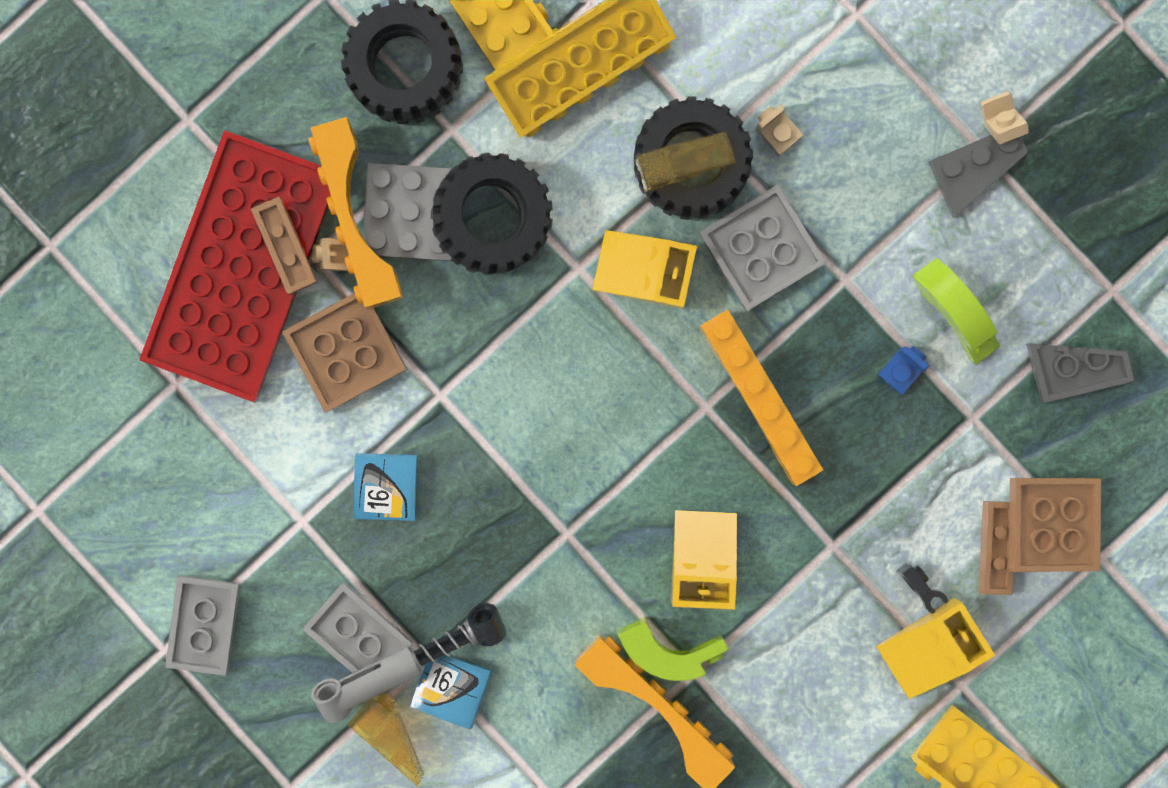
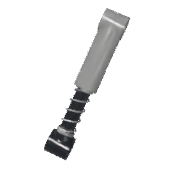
[311,603,507,723]

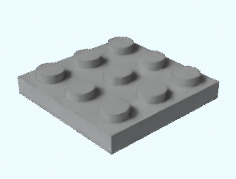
[363,163,453,262]
[698,185,826,312]

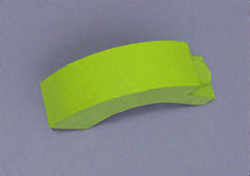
[912,257,1000,365]
[617,617,729,681]

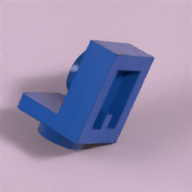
[877,346,930,395]

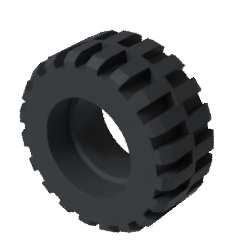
[341,0,463,125]
[634,96,753,220]
[431,152,553,275]

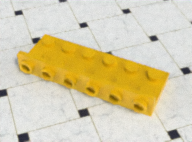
[448,0,558,70]
[483,0,677,138]
[911,705,1058,788]

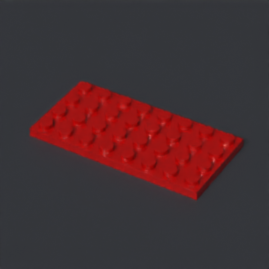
[139,130,331,403]

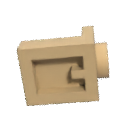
[981,91,1029,144]
[755,104,803,157]
[311,238,349,271]

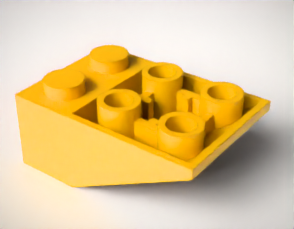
[592,230,697,309]
[671,510,737,610]
[876,598,996,699]

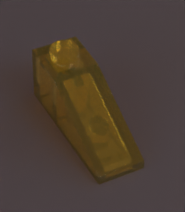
[636,132,736,192]
[347,693,424,786]

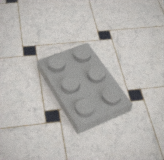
[165,575,241,676]
[302,582,413,673]

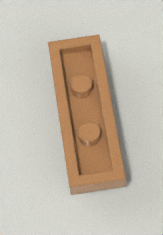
[251,197,318,295]
[978,501,1014,595]

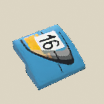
[354,453,418,521]
[410,653,493,729]

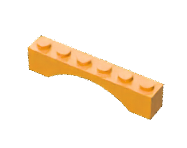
[308,117,404,309]
[699,309,823,486]
[574,634,735,788]

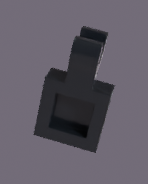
[896,563,948,614]

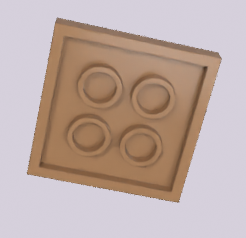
[282,293,408,413]
[1009,478,1101,572]

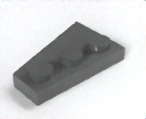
[929,135,1028,218]
[1026,343,1134,403]

